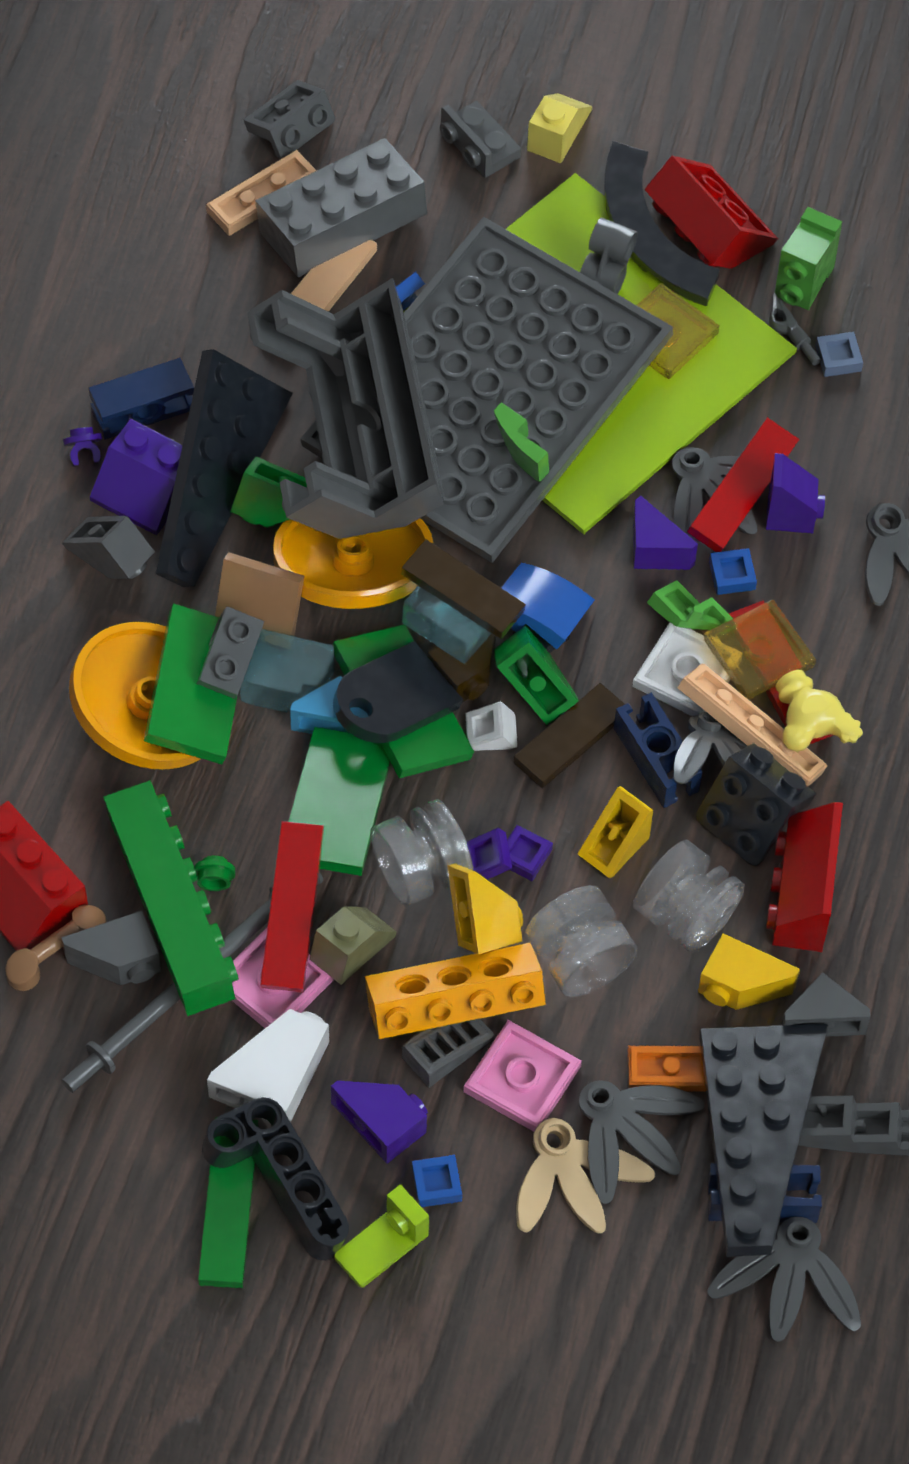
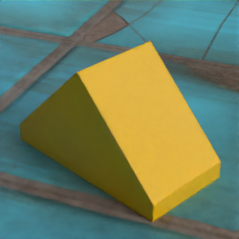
[578,786,653,878]

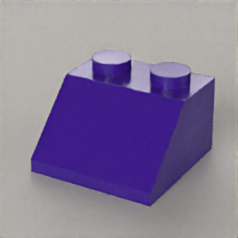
[90,419,182,536]

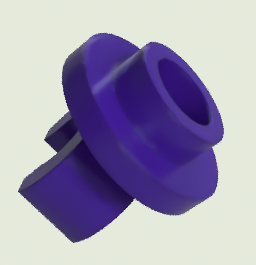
[63,427,103,466]

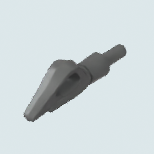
[769,293,821,365]

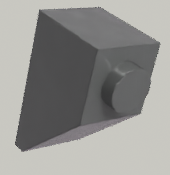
[62,516,155,579]
[61,911,161,985]

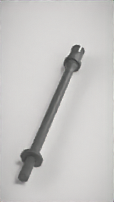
[62,872,323,1093]

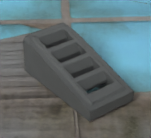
[402,1019,495,1088]

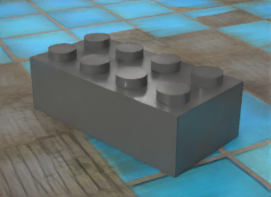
[255,138,427,277]

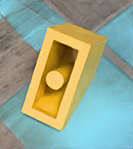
[447,863,523,954]
[698,933,800,1010]

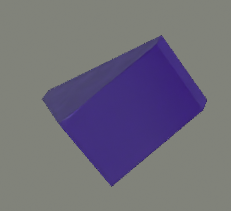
[633,495,698,570]

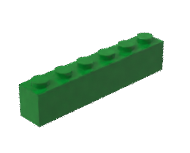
[103,780,239,1016]

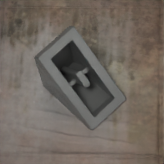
[782,972,871,1037]

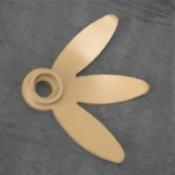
[516,1118,655,1234]

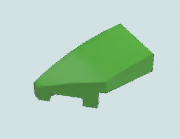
[494,402,549,483]
[647,580,735,630]

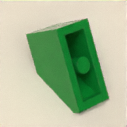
[231,456,307,527]
[494,625,579,725]

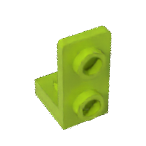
[335,1184,429,1288]

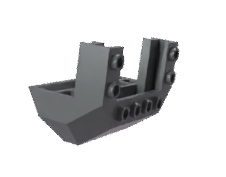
[247,278,444,539]

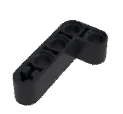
[202,1097,349,1261]

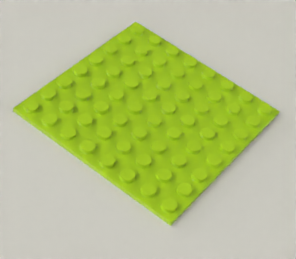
[403,173,797,535]

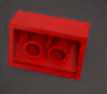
[644,155,778,269]
[0,801,88,951]
[766,802,843,952]

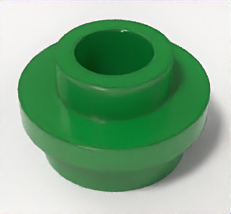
[194,855,236,891]

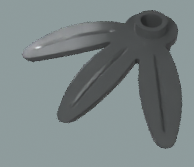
[672,447,770,541]
[865,503,909,606]
[673,712,747,784]
[579,1080,704,1204]
[708,1217,861,1342]

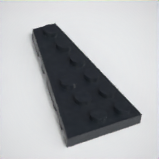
[156,349,293,587]
[699,1024,828,1257]

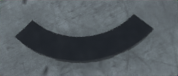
[604,141,720,306]

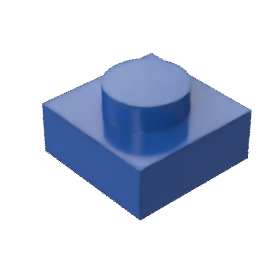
[396,272,425,311]
[709,548,757,595]
[412,1155,462,1207]

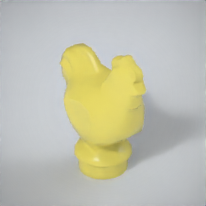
[776,670,863,752]

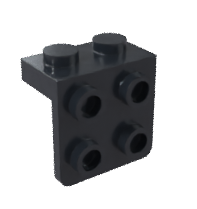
[696,743,817,866]

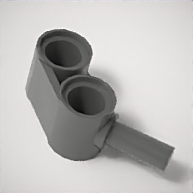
[580,218,638,294]

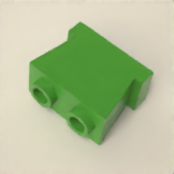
[775,207,842,311]

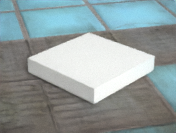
[632,623,742,716]

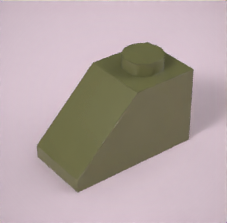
[309,906,397,985]

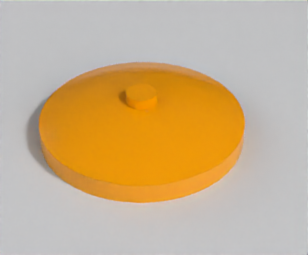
[273,518,433,609]
[69,622,201,770]

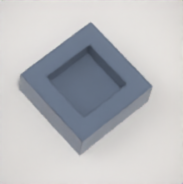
[815,332,863,377]

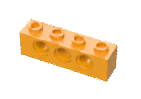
[365,943,546,1039]

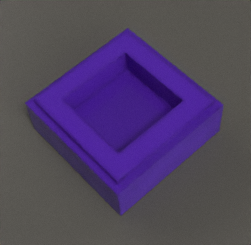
[507,825,553,881]
[464,828,512,880]

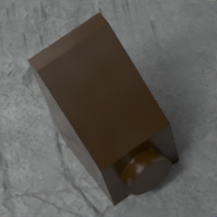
[428,622,496,703]

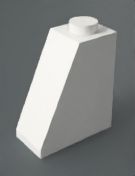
[207,1009,329,1122]

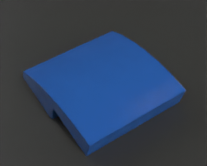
[501,563,595,649]

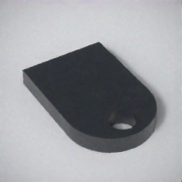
[333,641,463,743]

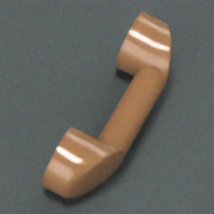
[5,905,107,991]

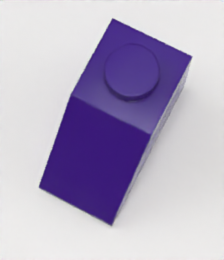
[766,453,825,534]
[331,1080,428,1164]

